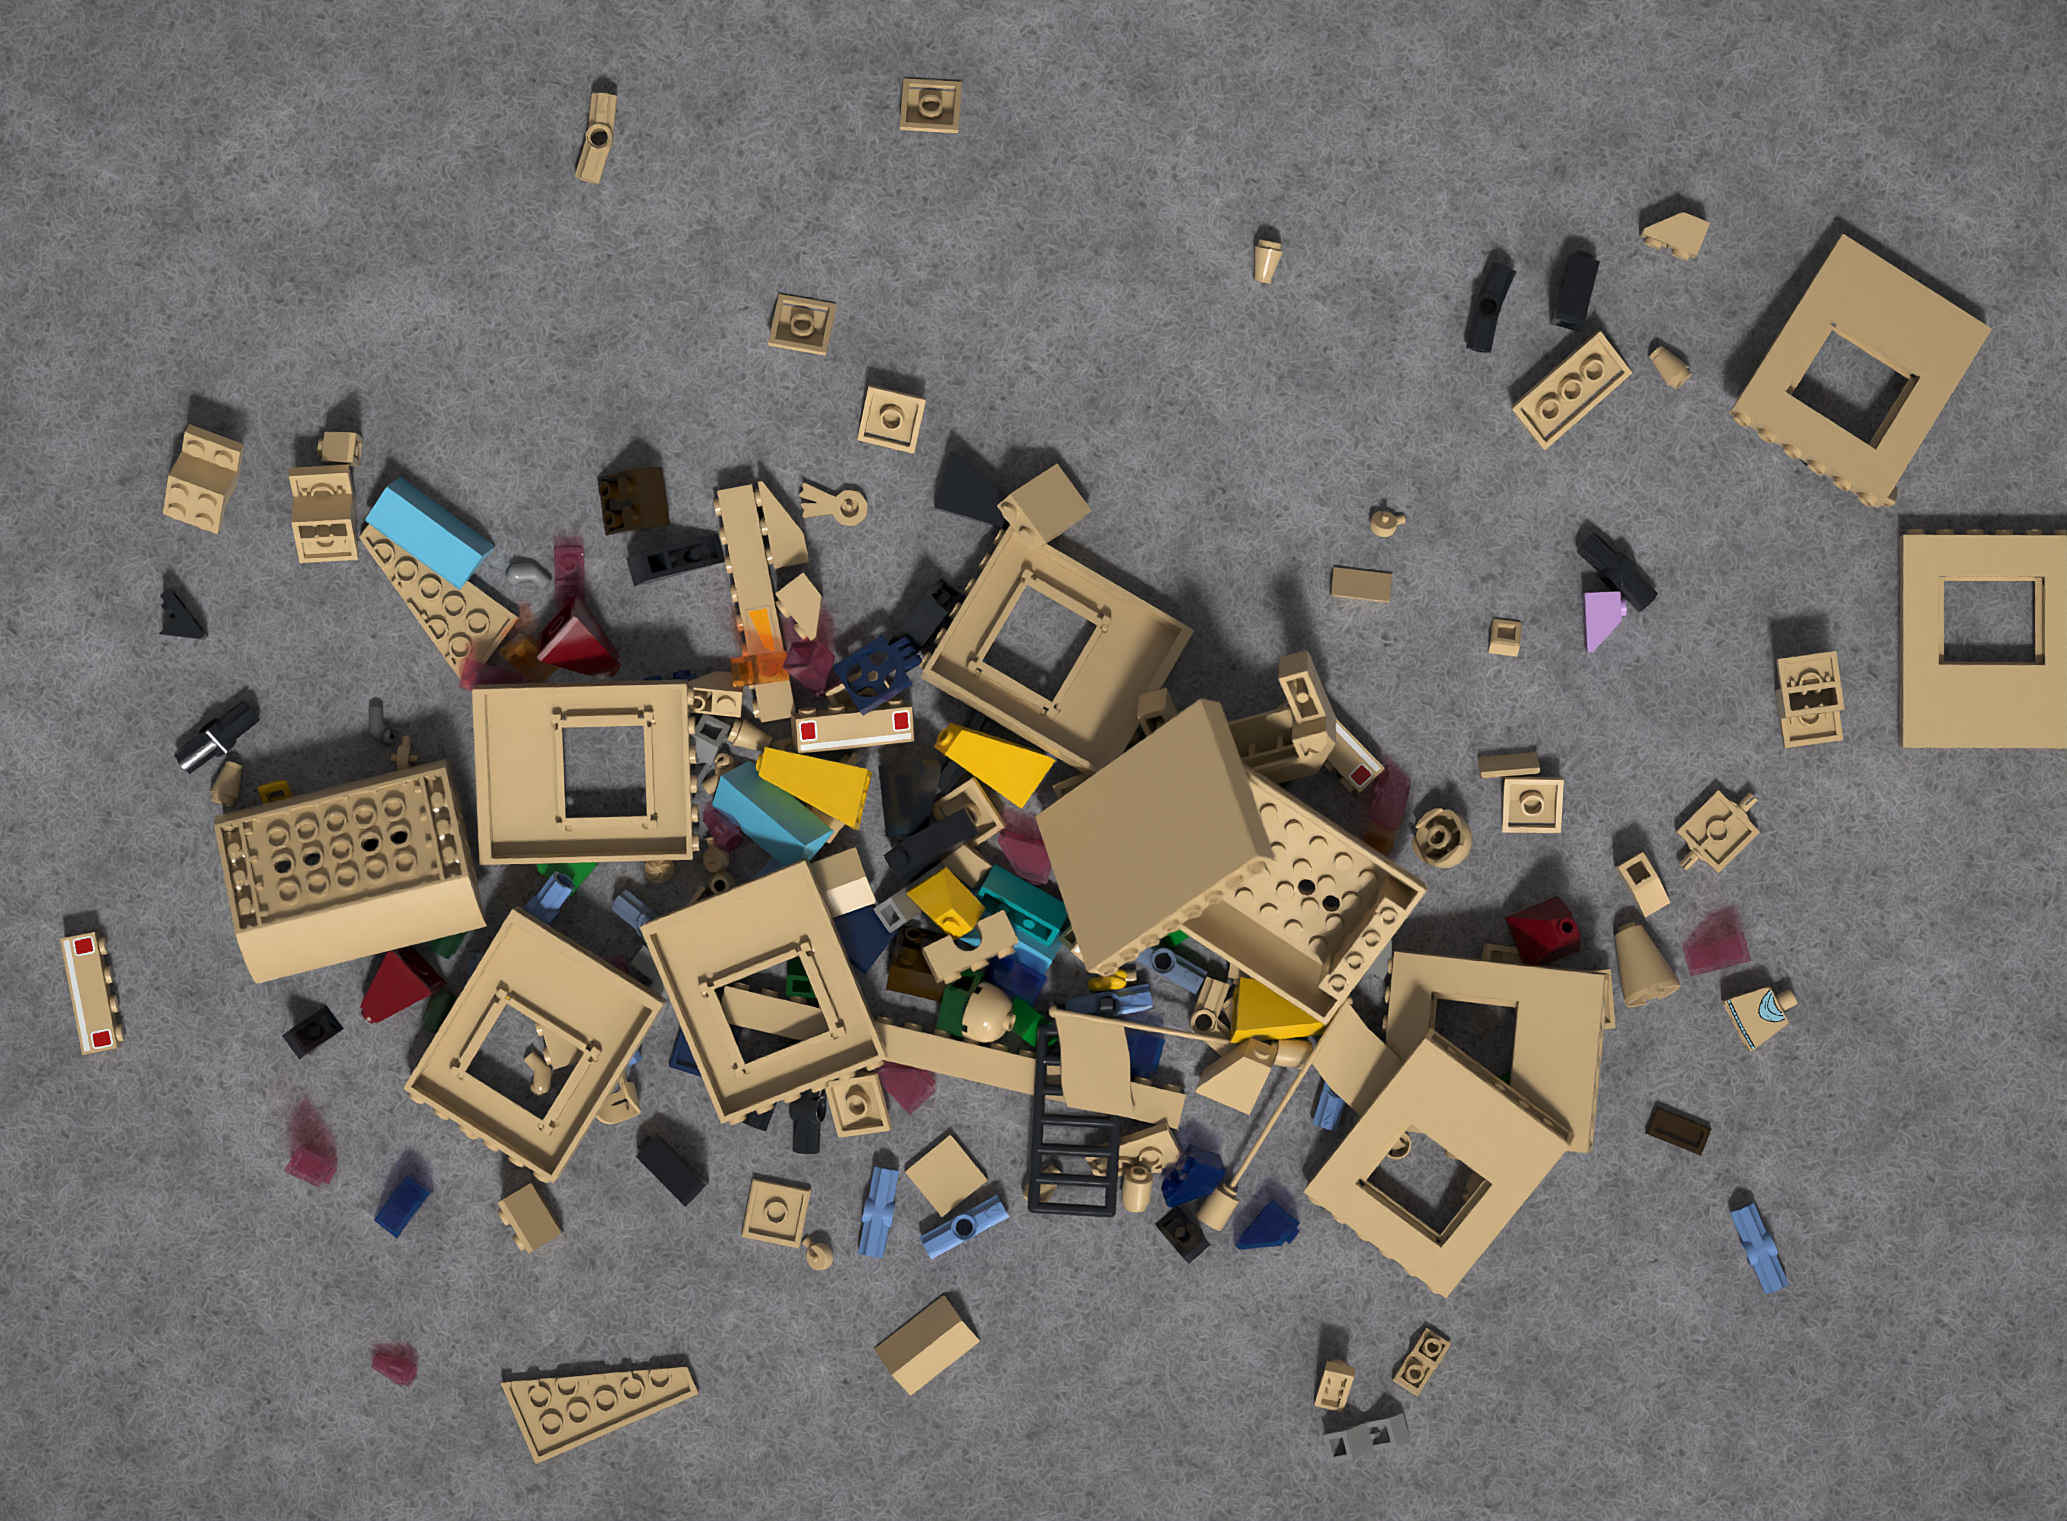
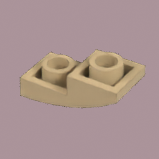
[941,844,993,889]
[1392,1328,1451,1396]

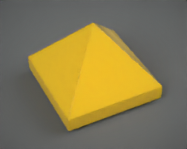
[258,780,293,804]

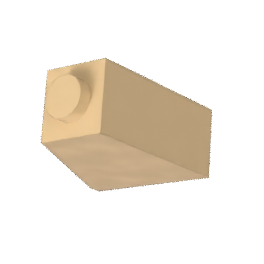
[1195,1038,1278,1115]

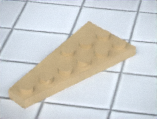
[359,524,520,690]
[501,1366,699,1464]

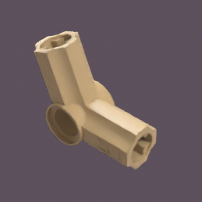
[1188,976,1237,1057]

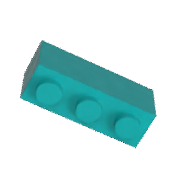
[976,864,1068,947]

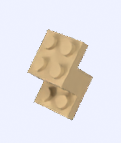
[163,424,245,534]
[289,464,359,563]
[1775,651,1845,748]

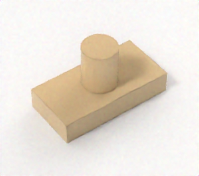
[1314,1359,1356,1412]

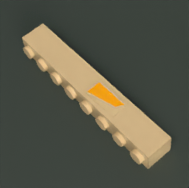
[713,484,797,723]

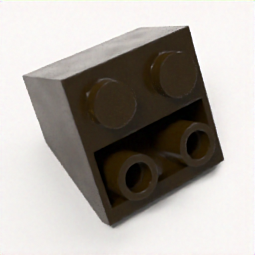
[597,467,670,536]
[886,925,958,1002]

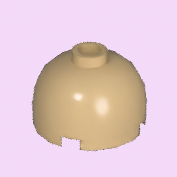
[1412,808,1473,869]
[962,981,1016,1043]

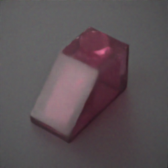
[782,641,836,697]
[997,829,1052,885]
[1682,932,1751,976]
[870,1067,936,1115]
[284,1143,338,1188]

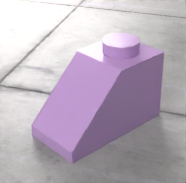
[1582,592,1626,653]

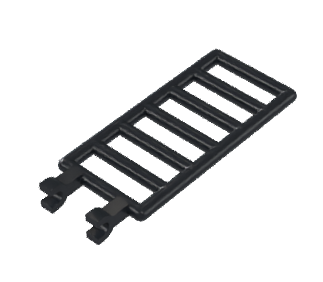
[1027,994,1126,1218]

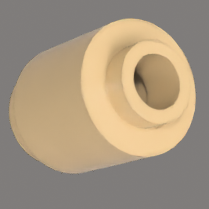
[1121,1166,1153,1212]

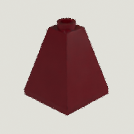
[536,593,621,680]
[1505,896,1580,966]
[360,945,447,1024]

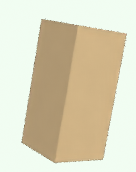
[874,1295,980,1396]

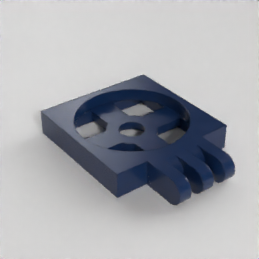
[833,635,922,716]

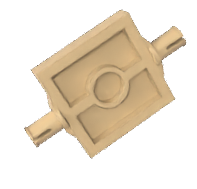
[1676,790,1760,873]

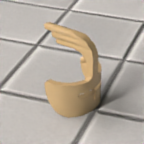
[590,1057,641,1124]

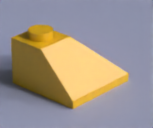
[906,867,986,941]

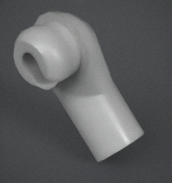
[506,563,552,590]

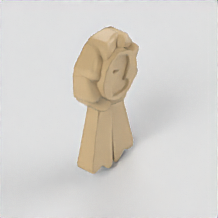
[799,483,868,526]

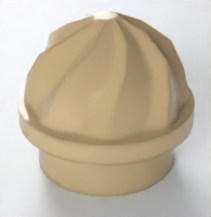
[645,860,674,883]

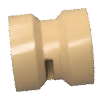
[1387,1132,1411,1159]

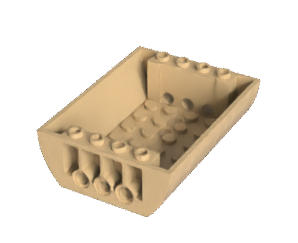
[214,758,487,984]
[1180,761,1427,1025]

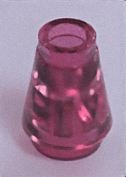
[703,810,743,852]
[371,1352,418,1387]

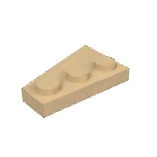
[1085,1122,1189,1176]

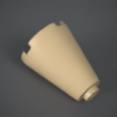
[1615,922,1681,1008]

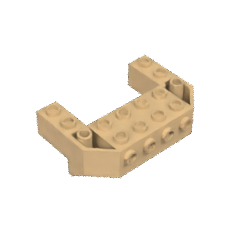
[1137,650,1336,784]

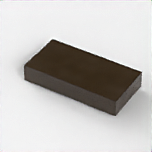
[1645,1106,1712,1156]

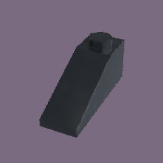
[626,534,725,587]
[883,808,980,882]

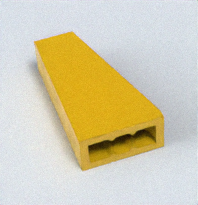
[934,722,1056,809]
[756,747,872,830]
[1230,977,1340,1043]

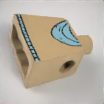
[1721,986,1797,1052]

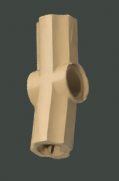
[574,93,618,185]

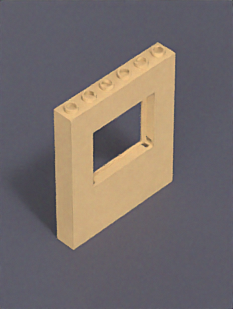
[1729,234,1992,508]
[919,525,1194,777]
[1899,529,2067,749]
[472,679,700,865]
[640,857,888,1125]
[403,906,668,1183]
[1382,950,1610,1153]
[1303,1028,1574,1298]

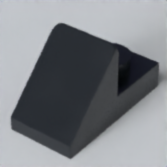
[159,589,209,640]
[282,1006,343,1060]
[1155,1206,1211,1264]

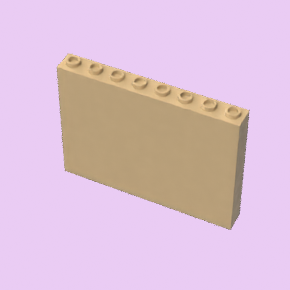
[1035,699,1276,976]

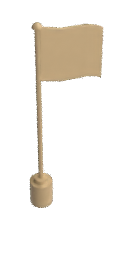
[1196,996,1402,1231]
[1049,1006,1313,1119]

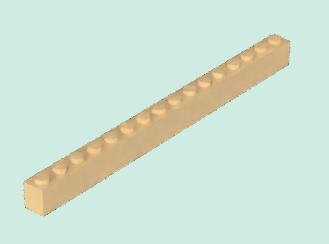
[721,982,1186,1129]

